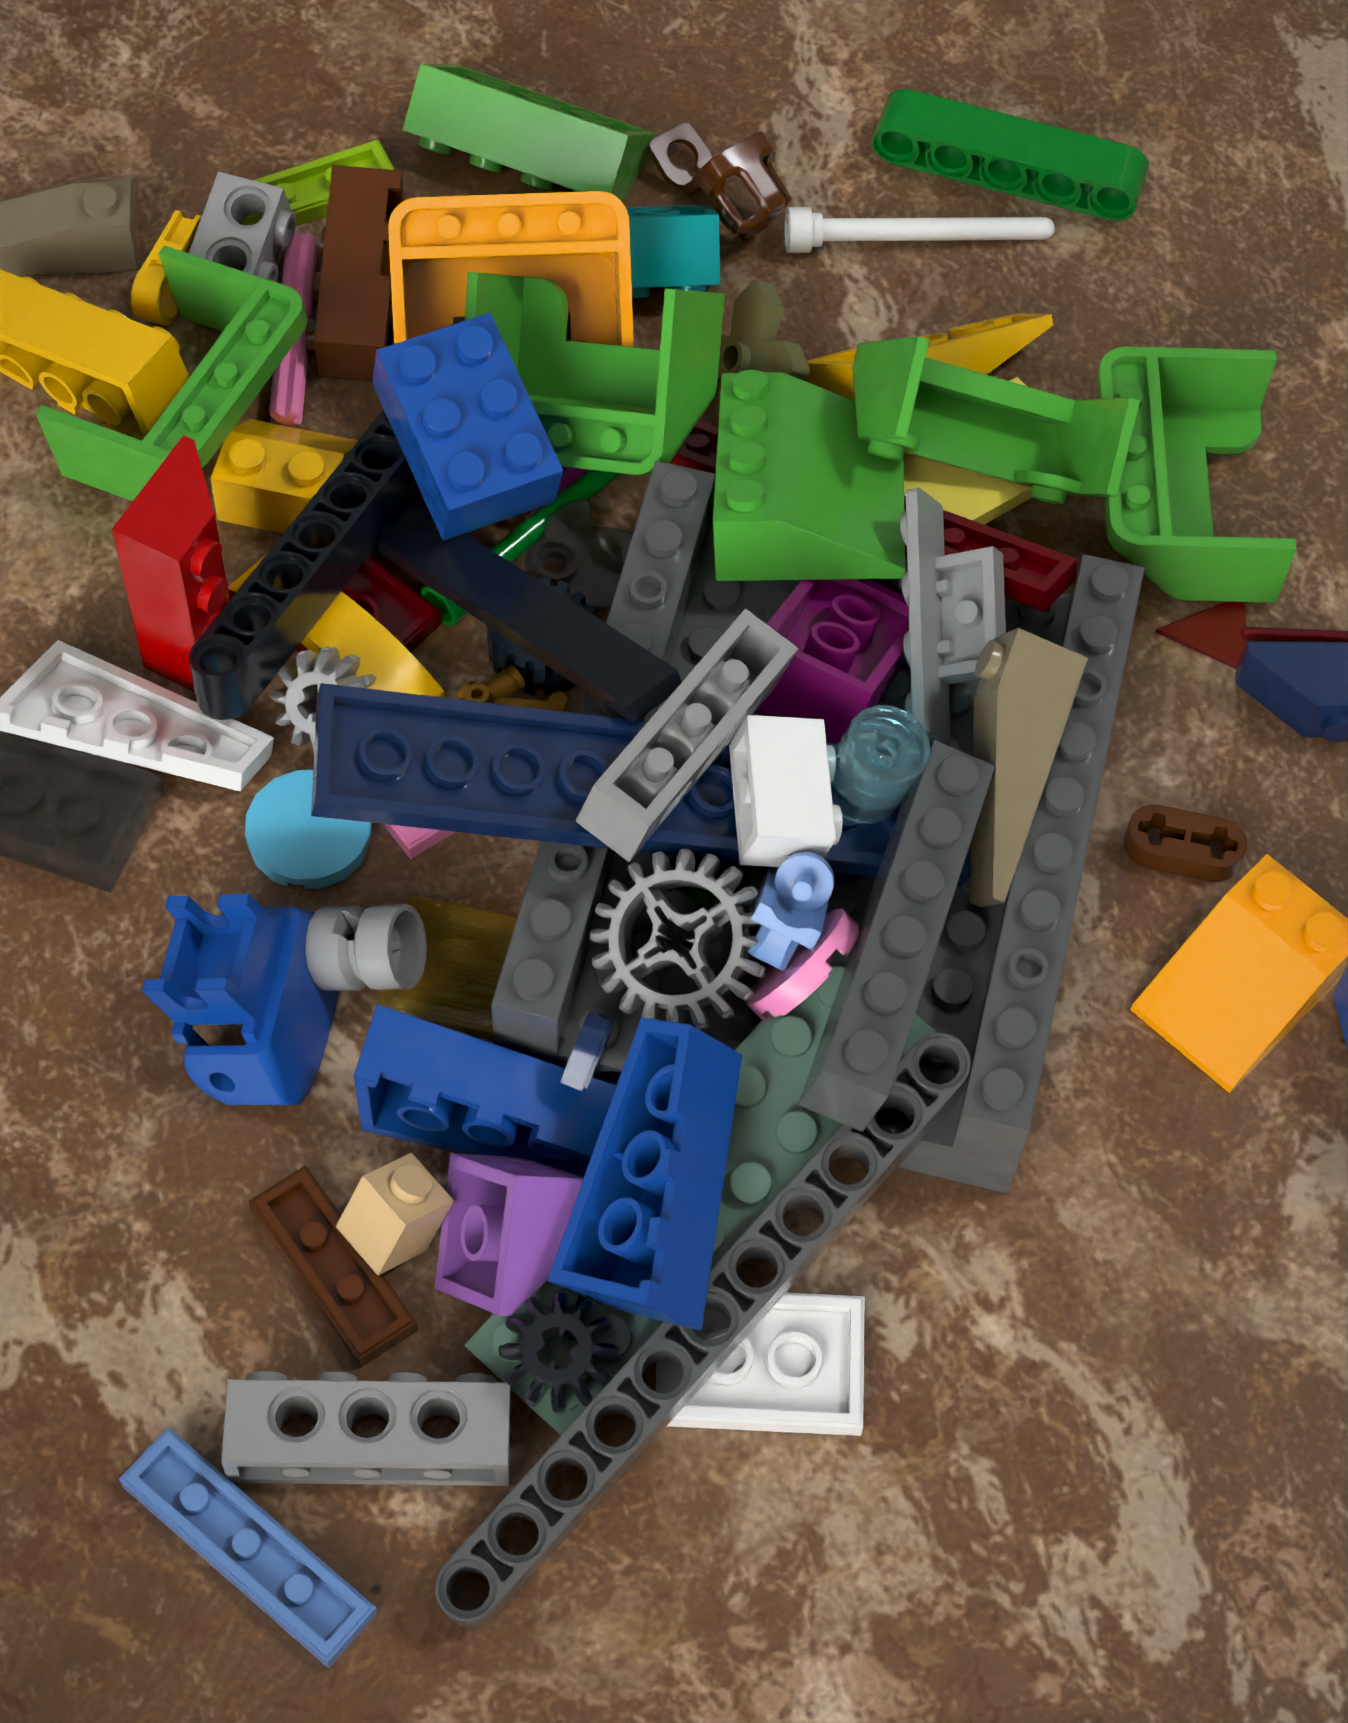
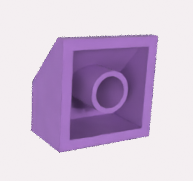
[434,1153,584,1316]

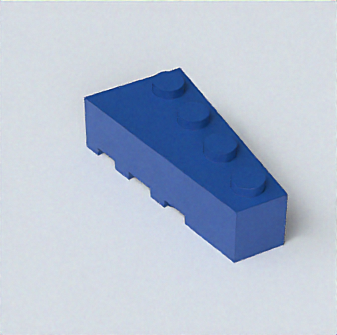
[354,1004,618,1177]

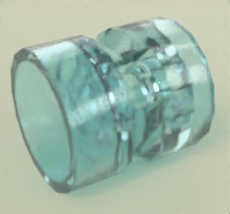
[831,705,931,824]

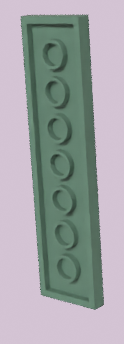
[464,949,936,1436]

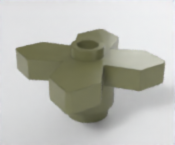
[711,279,810,427]

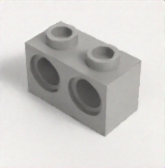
[189,172,296,282]

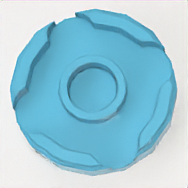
[245,770,372,889]

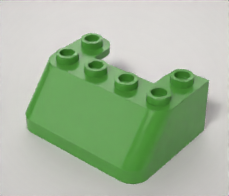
[465,272,725,475]
[1096,346,1296,603]

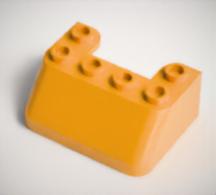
[388,191,634,347]

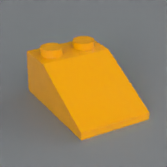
[1130,854,1348,1093]

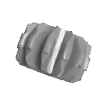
[270,646,377,750]

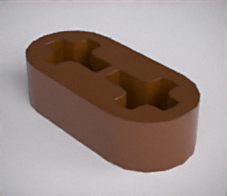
[1124,805,1247,882]

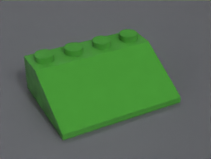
[713,370,905,581]

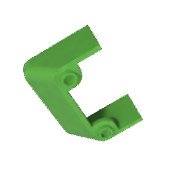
[35,245,307,501]
[852,336,1140,505]

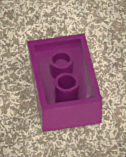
[755,579,909,746]

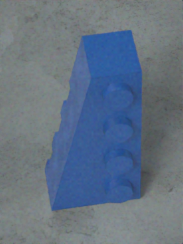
[547,1017,742,1331]

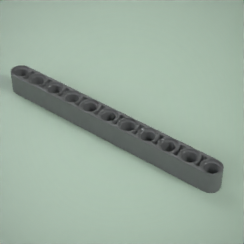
[435,1032,971,1628]

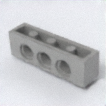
[576,608,799,862]
[221,1371,511,1486]

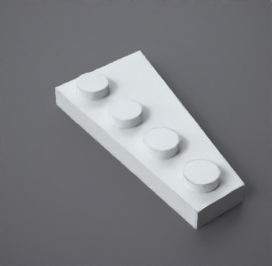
[0,640,274,791]

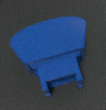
[142,893,338,1105]

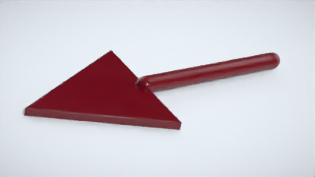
[1156,602,1348,669]

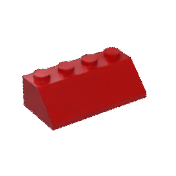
[112,435,230,693]

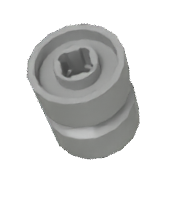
[305,904,427,991]

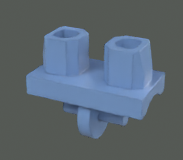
[748,851,834,971]

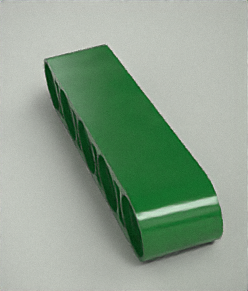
[871,89,1149,221]

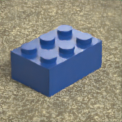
[372,312,564,541]

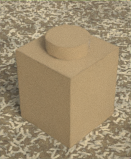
[336,1153,454,1276]

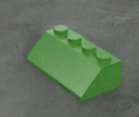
[402,64,658,200]

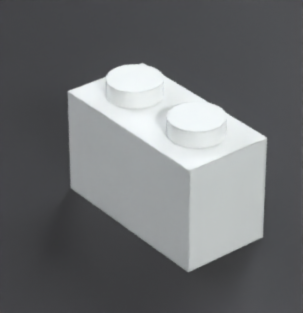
[729,715,842,867]

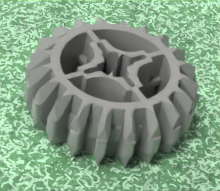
[590,849,767,1030]

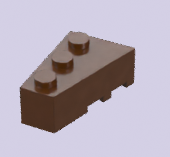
[306,165,404,382]

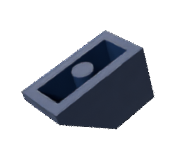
[1235,642,1348,742]

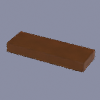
[249,1165,418,1368]

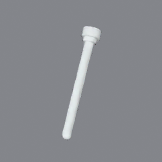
[784,207,1055,253]

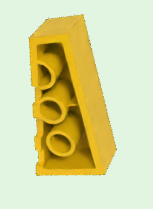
[0,269,189,440]

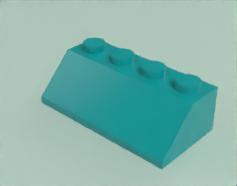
[626,204,721,298]

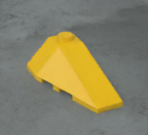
[804,313,1053,401]

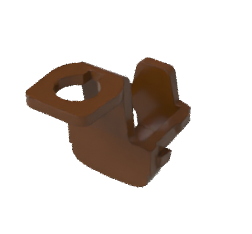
[647,123,792,241]

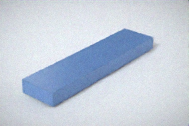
[119,1427,378,1669]

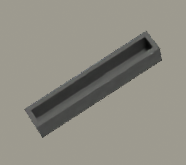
[798,740,995,1132]

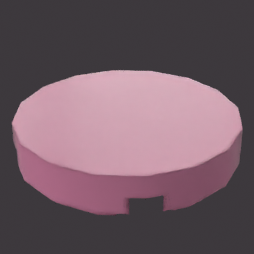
[746,908,859,1021]

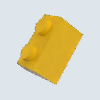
[210,419,358,534]

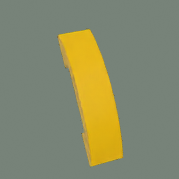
[228,554,445,698]

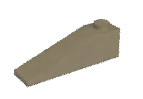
[0,175,139,276]
[969,628,1088,907]

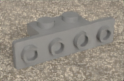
[900,488,1006,745]

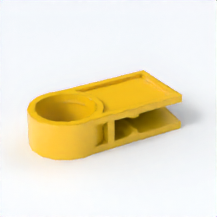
[131,210,202,326]

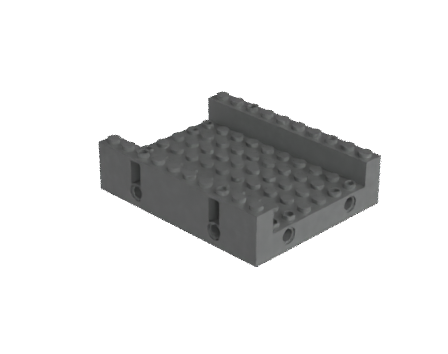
[491,461,1145,1194]

